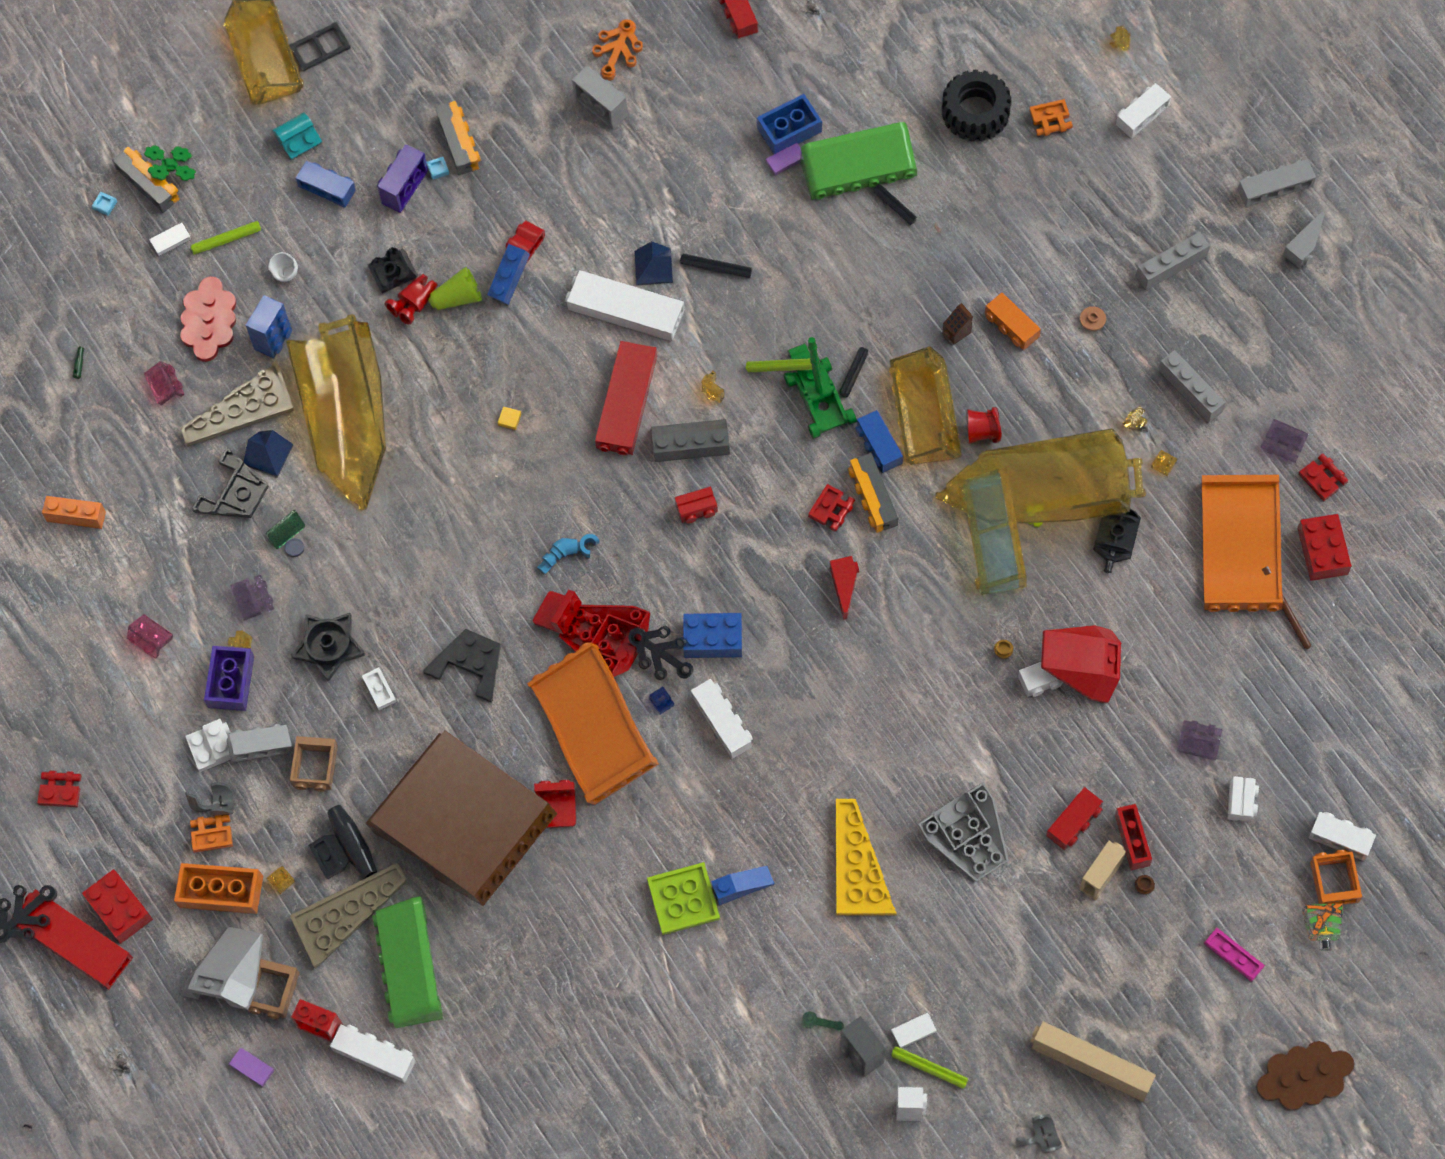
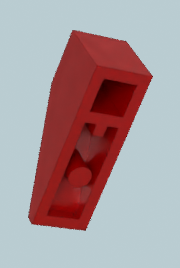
[830,556,859,620]

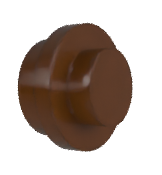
[1135,875,1155,895]

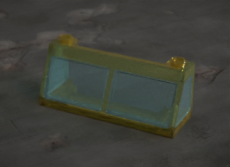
[958,468,1027,595]

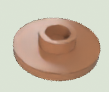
[1080,306,1106,331]

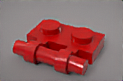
[1298,453,1349,501]
[808,484,855,532]
[37,770,82,808]

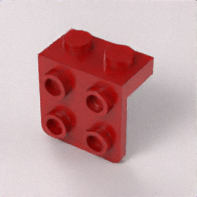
[533,589,582,635]
[534,780,576,828]

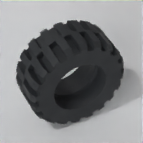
[941,70,1012,142]

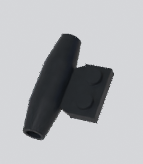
[308,805,377,879]

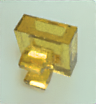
[1110,25,1131,51]
[1122,406,1148,429]
[1151,450,1177,477]
[227,630,252,648]
[267,866,295,894]

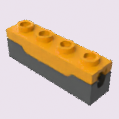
[435,101,481,175]
[112,146,179,213]
[848,453,898,533]

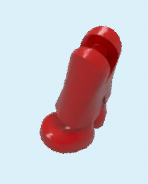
[384,274,438,325]

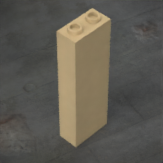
[1031,1021,1156,1102]

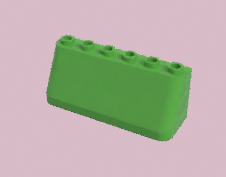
[800,122,917,200]
[373,896,443,1028]

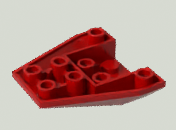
[559,605,650,677]
[1041,625,1121,703]

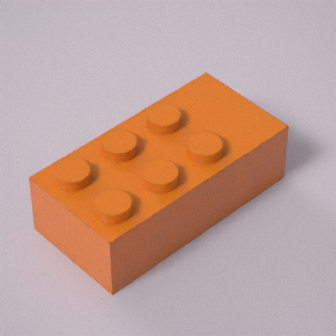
[174,863,263,914]

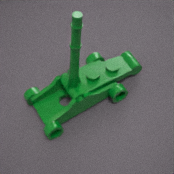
[783,337,857,439]

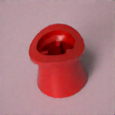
[966,407,1002,444]

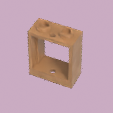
[290,736,338,792]
[248,959,300,1020]

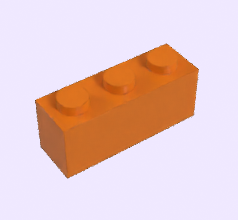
[985,292,1041,350]
[42,496,106,529]

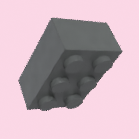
[840,1016,886,1077]

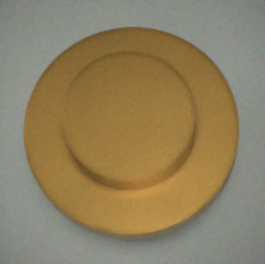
[994,640,1013,659]

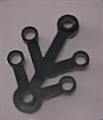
[628,626,693,680]
[0,885,57,943]

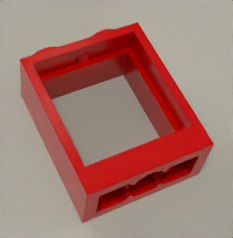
[291,999,343,1042]

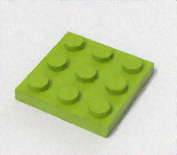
[647,862,720,935]

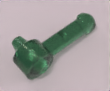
[802,1011,844,1031]

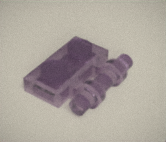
[1261,419,1309,463]
[230,575,274,621]
[1177,720,1223,760]

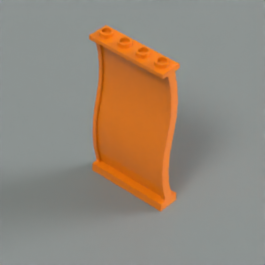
[1201,474,1283,612]
[527,643,659,805]

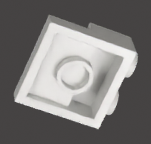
[185,719,231,772]

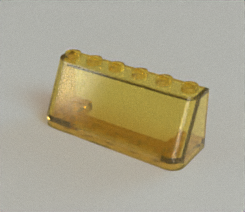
[224,0,304,105]
[889,346,962,465]

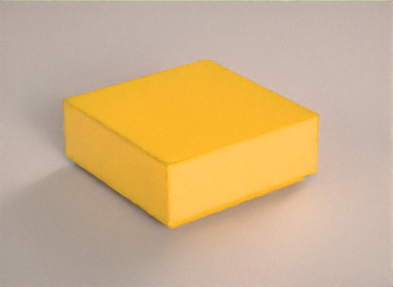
[498,406,522,430]

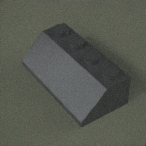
[651,419,730,462]

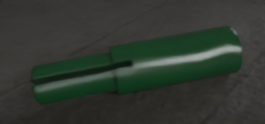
[72,346,84,379]

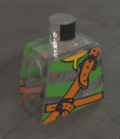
[1302,904,1344,951]

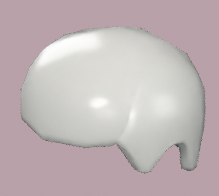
[268,252,298,282]

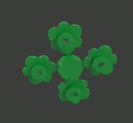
[144,145,196,181]

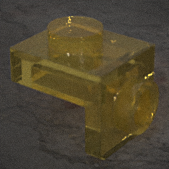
[701,370,725,403]

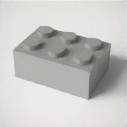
[572,66,628,130]

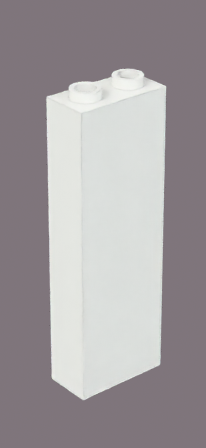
[565,270,685,341]

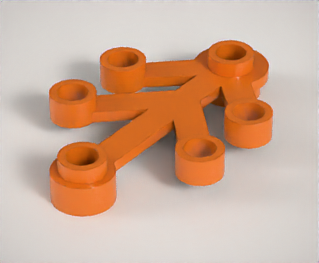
[592,19,643,81]

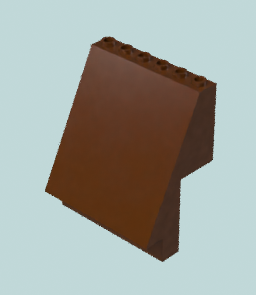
[365,730,557,906]

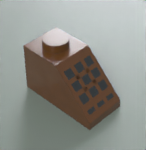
[942,303,973,345]

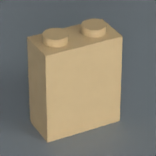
[1079,841,1126,900]

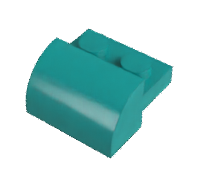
[272,112,323,160]

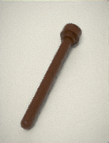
[1262,566,1311,649]

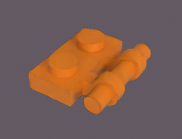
[1029,99,1073,136]
[190,814,233,853]

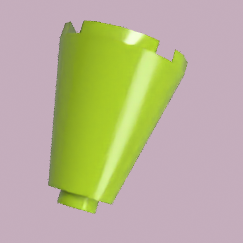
[429,267,482,310]

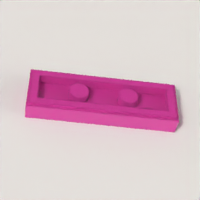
[1204,928,1265,982]

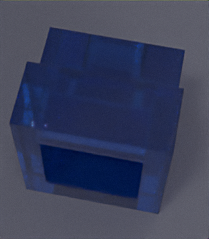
[649,686,674,715]

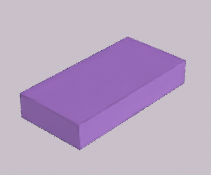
[766,143,801,176]
[229,1048,274,1087]

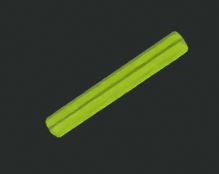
[191,221,261,255]
[746,359,812,372]
[891,1046,968,1089]

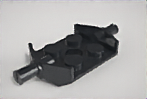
[1093,495,1141,573]

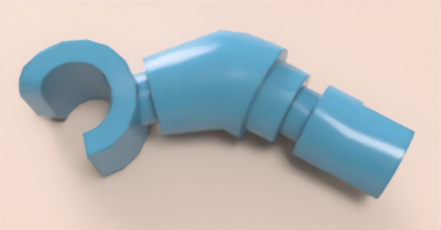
[537,534,600,574]

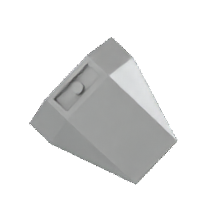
[917,782,1009,882]
[180,927,263,1010]

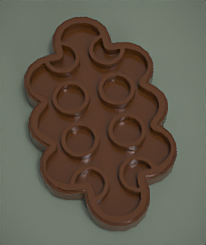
[1256,1041,1355,1111]

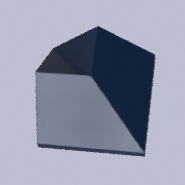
[634,241,673,285]
[243,430,293,477]

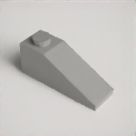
[1283,212,1325,269]

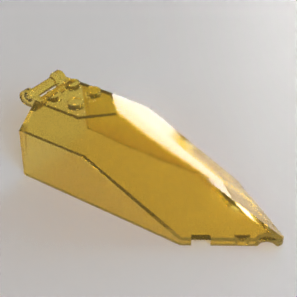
[286,314,386,510]
[935,428,1146,524]

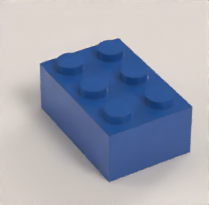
[757,94,822,154]
[245,295,292,359]
[683,613,742,658]

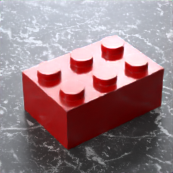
[1297,514,1352,581]
[82,869,153,944]

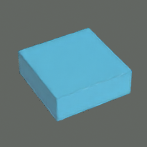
[427,157,449,180]
[92,192,117,216]

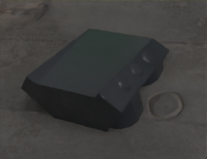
[367,247,418,294]

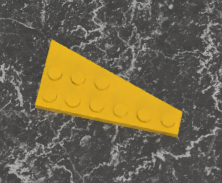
[836,799,897,916]

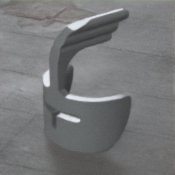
[185,782,234,816]
[1015,1114,1062,1154]

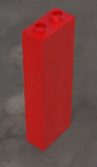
[595,341,658,456]
[12,889,133,990]

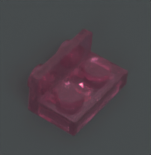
[144,361,184,405]
[127,614,173,659]

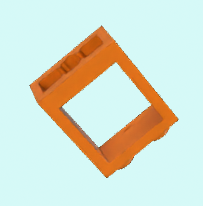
[1310,850,1362,905]

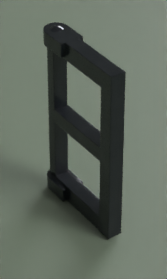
[288,22,351,72]

